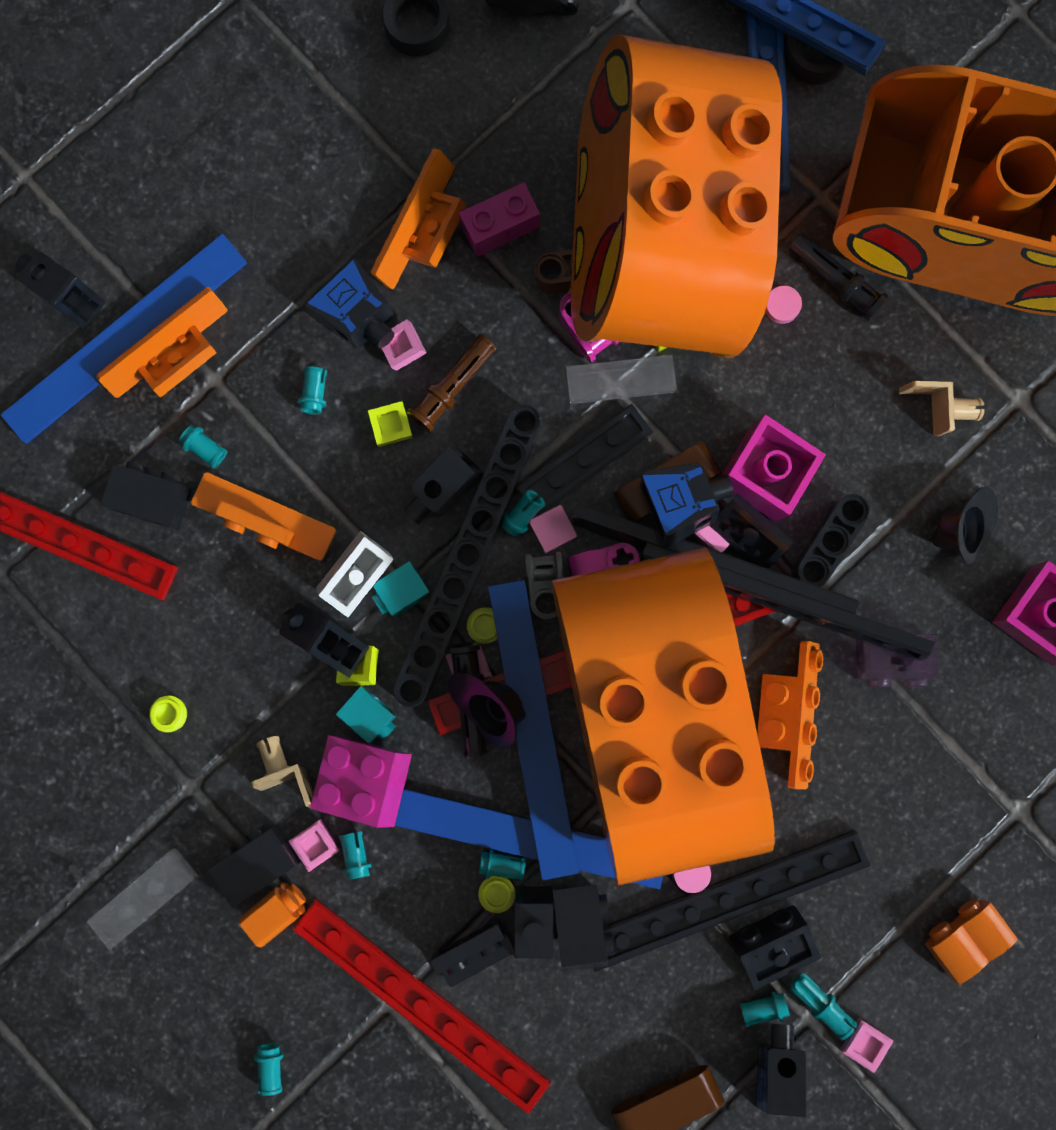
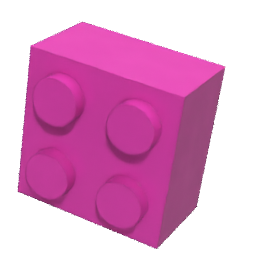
[721,414,826,522]
[992,560,1056,666]
[310,735,412,828]

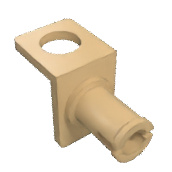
[899,381,984,436]
[251,736,314,808]

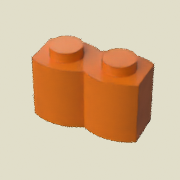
[238,883,306,948]
[924,899,1018,985]

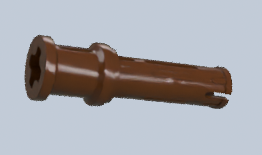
[406,334,497,433]

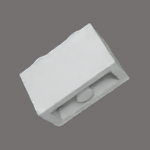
[316,531,393,617]

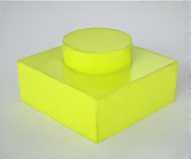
[368,401,413,447]
[336,646,379,686]

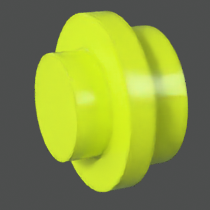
[467,607,498,644]
[149,696,187,732]
[478,876,515,913]

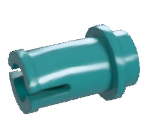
[297,366,327,414]
[179,425,228,469]
[501,490,545,536]
[339,831,372,880]
[478,849,526,881]
[740,991,790,1028]
[253,1043,284,1096]

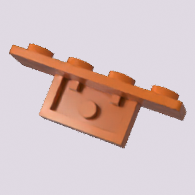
[371,149,467,290]
[96,287,227,398]
[191,472,336,561]
[757,641,823,789]

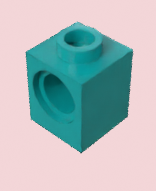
[372,561,432,618]
[336,686,397,744]

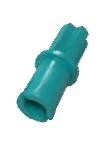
[790,973,857,1040]

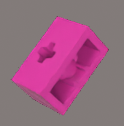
[459,182,540,257]

